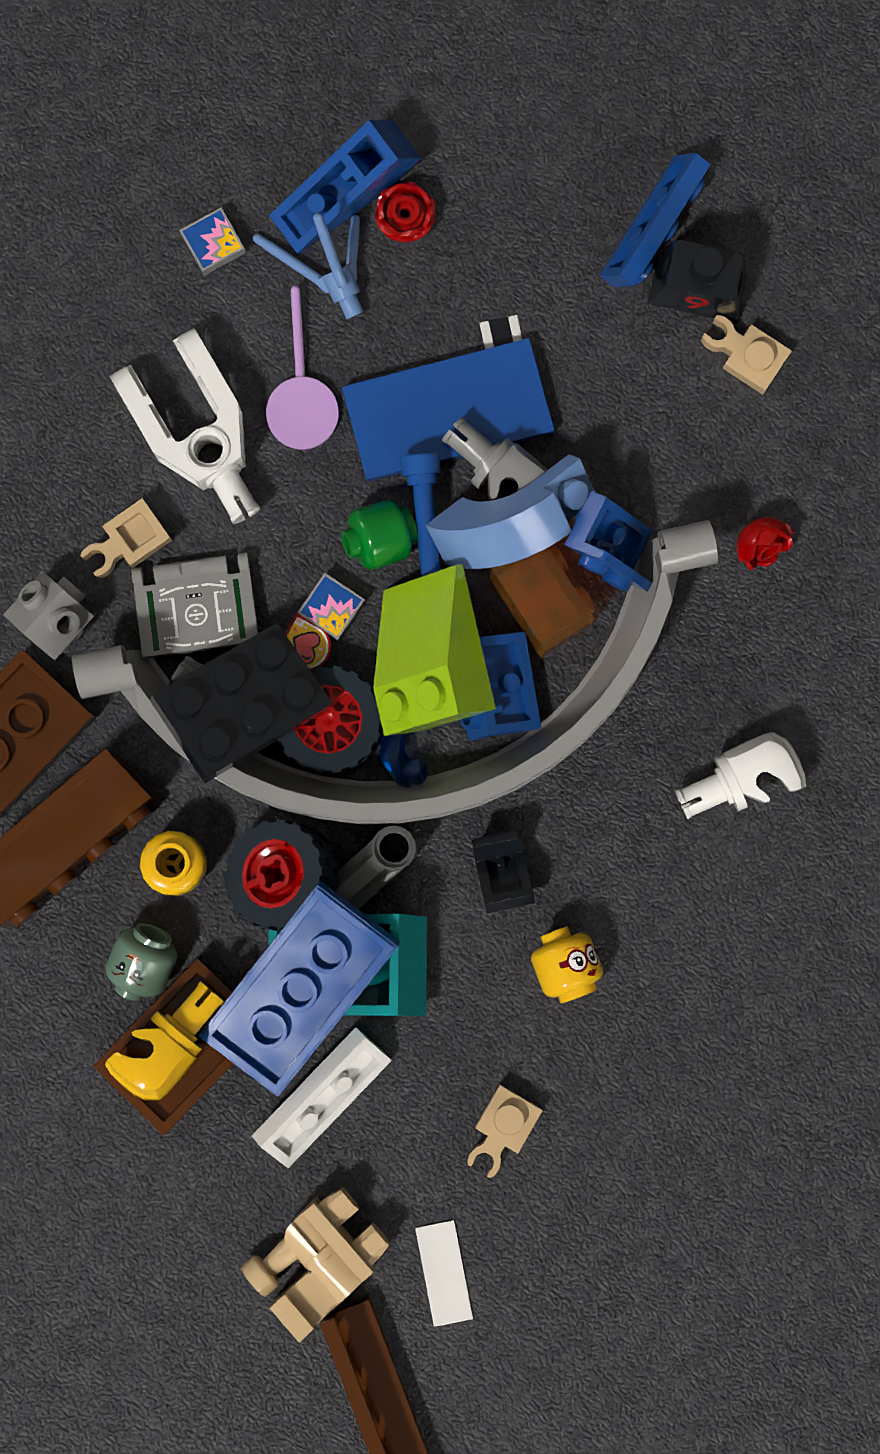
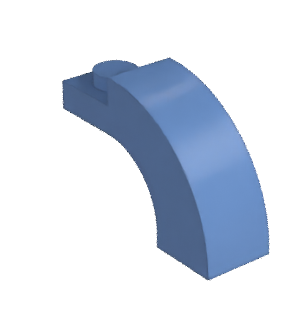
[425,454,595,569]

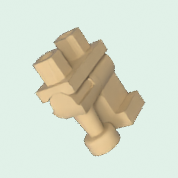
[240,1187,390,1343]

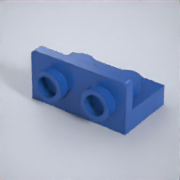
[460,632,541,741]

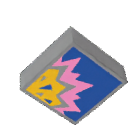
[179,207,246,276]
[297,573,366,642]

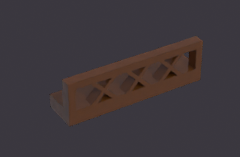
[320,1297,429,1454]

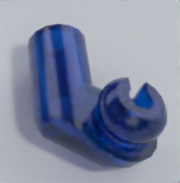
[379,729,427,788]

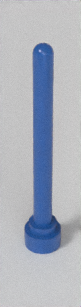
[400,453,441,577]

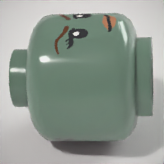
[105,923,178,1001]

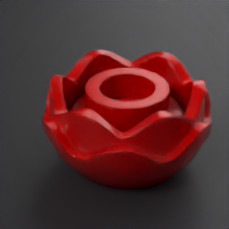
[375,182,435,243]
[736,517,794,571]

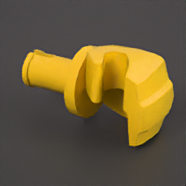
[105,981,224,1100]

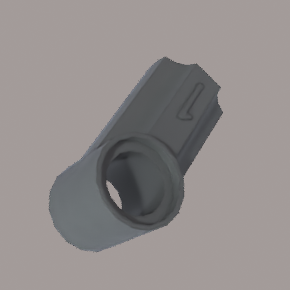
[335,825,418,910]

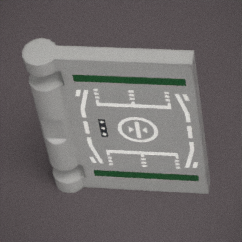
[131,552,258,659]

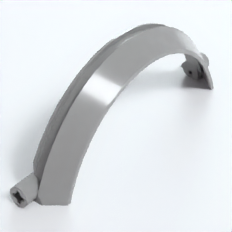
[72,520,718,824]

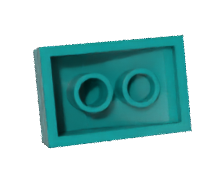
[268,914,427,1016]

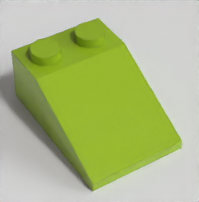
[373,564,496,736]

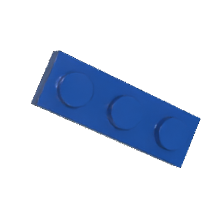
[599,153,711,287]

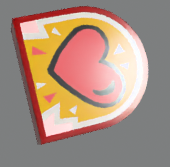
[286,614,332,670]

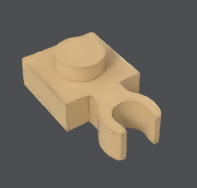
[701,315,792,395]
[81,498,172,578]
[467,1084,543,1178]

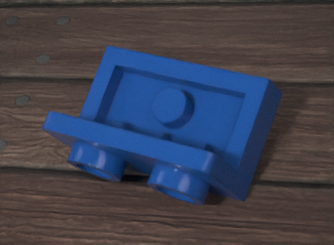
[565,491,653,592]

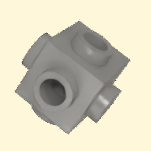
[3,571,94,660]

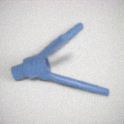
[253,213,364,320]

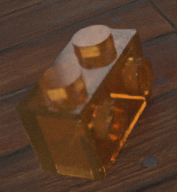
[488,545,596,659]

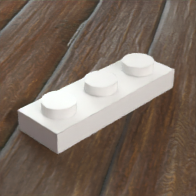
[252,1027,392,1168]

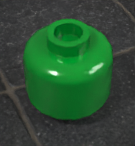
[341,500,418,570]

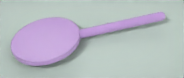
[266,286,339,450]

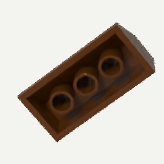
[0,749,157,928]

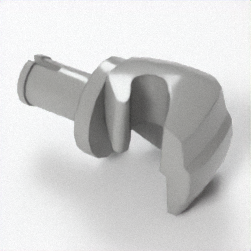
[442,416,548,501]

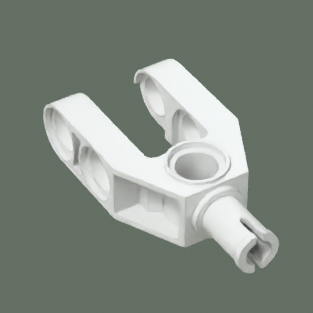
[109,328,260,524]

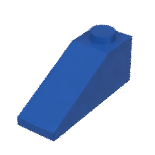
[269,120,421,253]

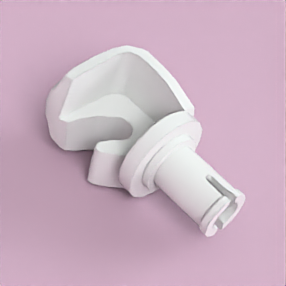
[675,732,806,819]

